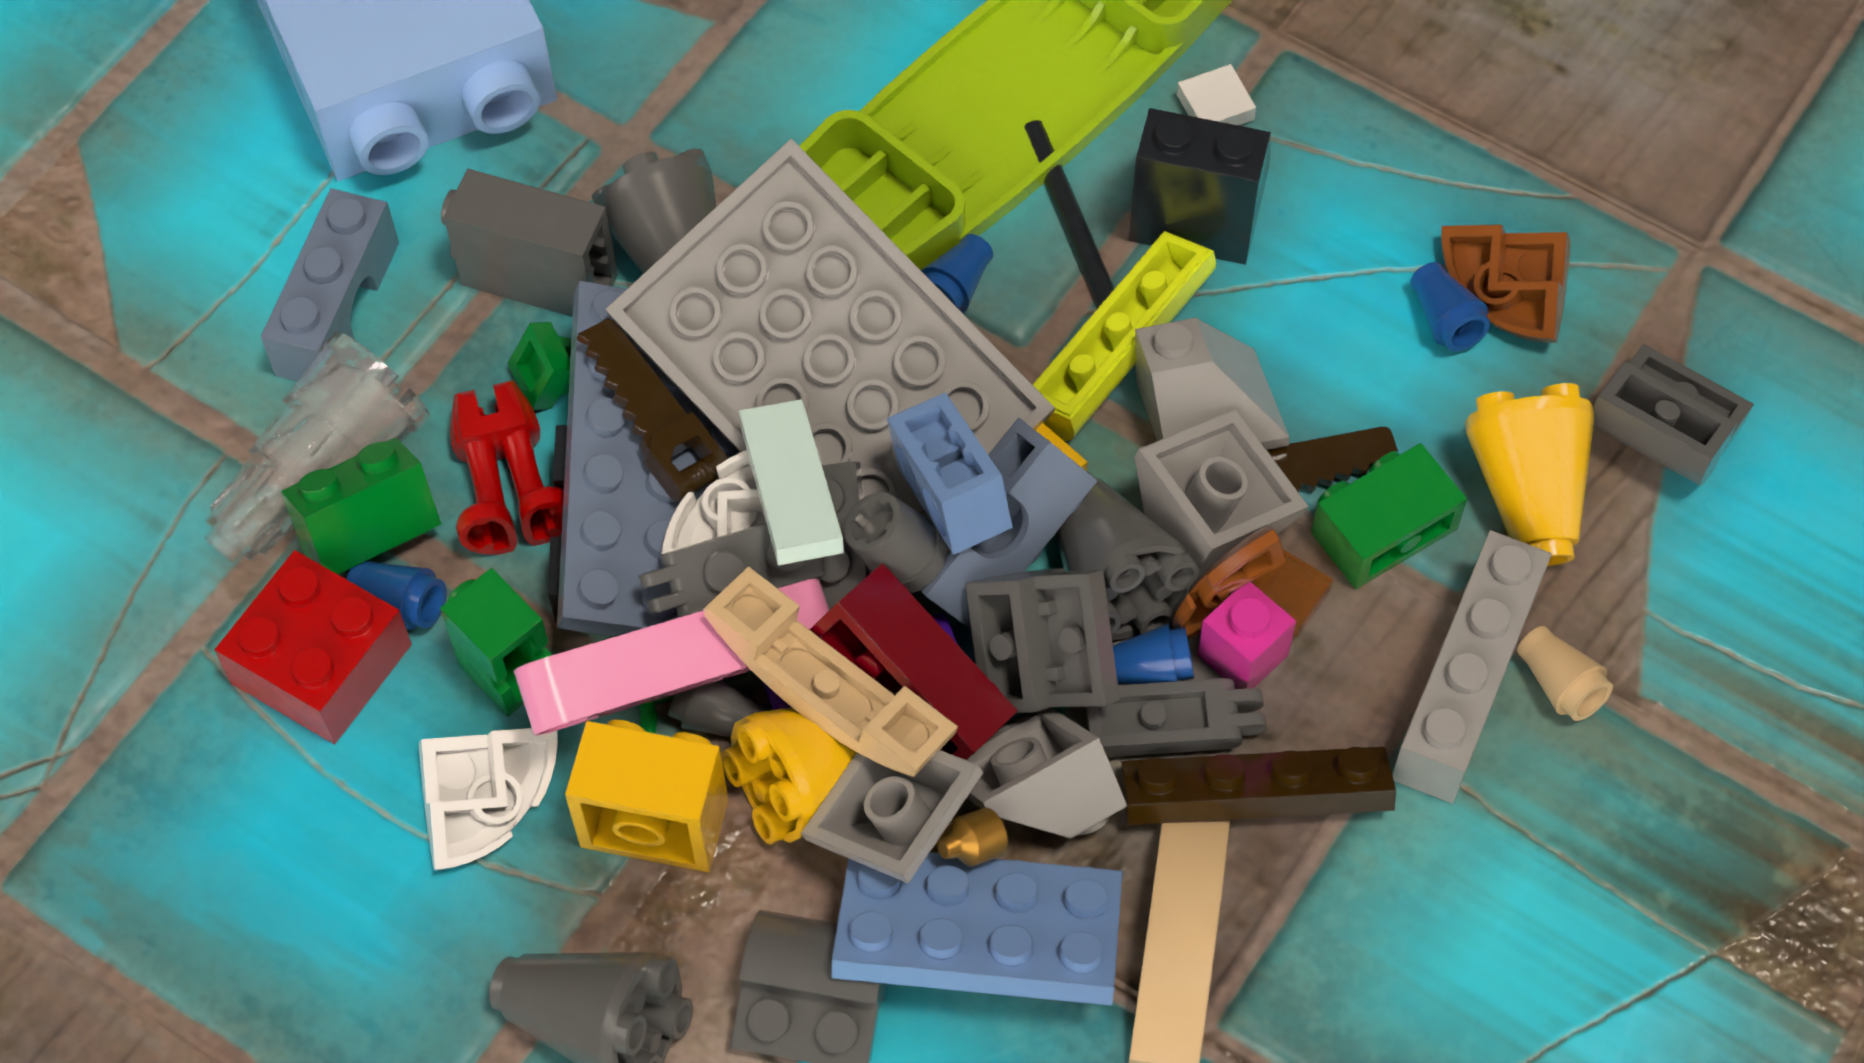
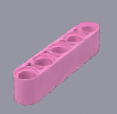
[514,578,829,736]

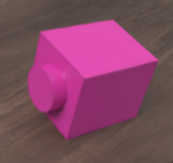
[1197,582,1296,689]

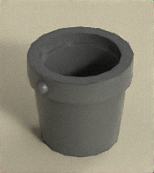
[844,492,949,593]

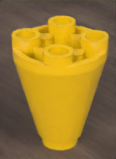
[1465,383,1594,567]
[721,707,857,845]

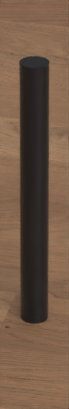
[1024,120,1115,309]

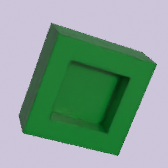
[507,322,571,410]

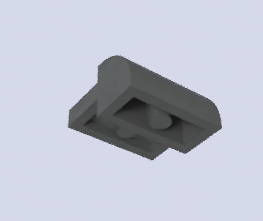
[1593,344,1754,486]
[965,568,1120,712]
[730,910,886,1063]

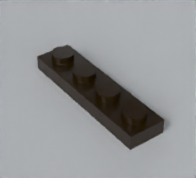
[1121,746,1396,825]

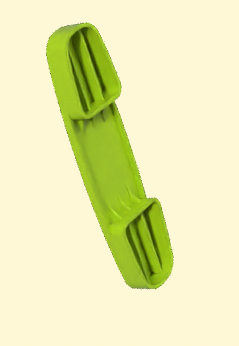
[799,0,1233,270]

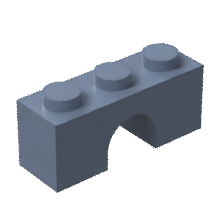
[261,188,399,390]
[920,417,1097,629]

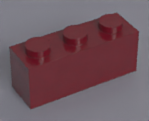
[809,563,1018,760]

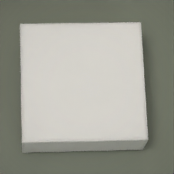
[1177,64,1256,126]

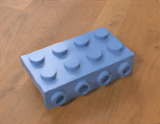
[832,852,1123,1006]

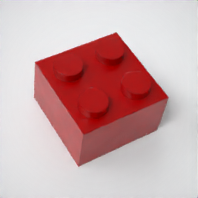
[214,550,412,745]

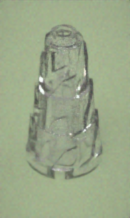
[204,331,430,564]

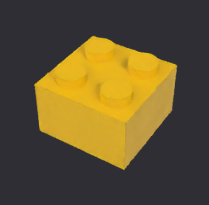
[565,720,729,873]

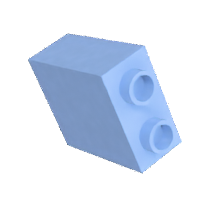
[256,0,557,182]

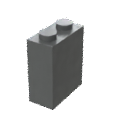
[441,168,618,317]

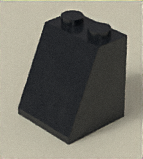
[1129,108,1271,265]

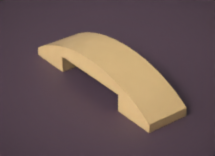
[704,566,958,777]
[1129,820,1230,1063]

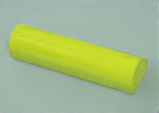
[1033,231,1216,441]

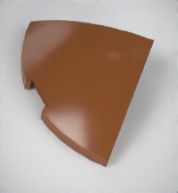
[1441,225,1571,343]
[1171,525,1286,640]

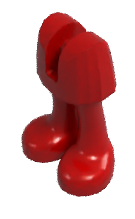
[450,380,564,555]

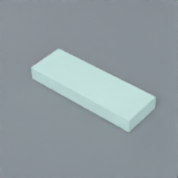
[739,399,844,565]

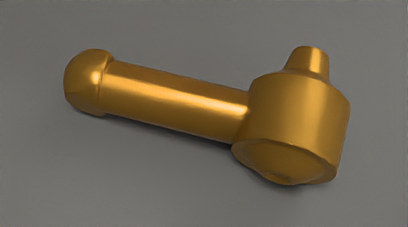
[930,807,1008,867]

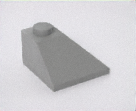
[1135,317,1289,450]
[1134,409,1309,586]
[967,707,1127,838]
[801,750,983,883]

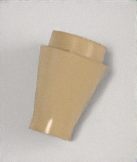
[1517,626,1613,721]

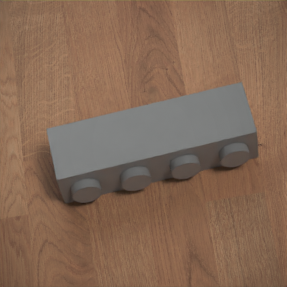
[1392,530,1552,804]

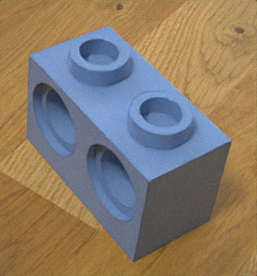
[886,392,1013,555]

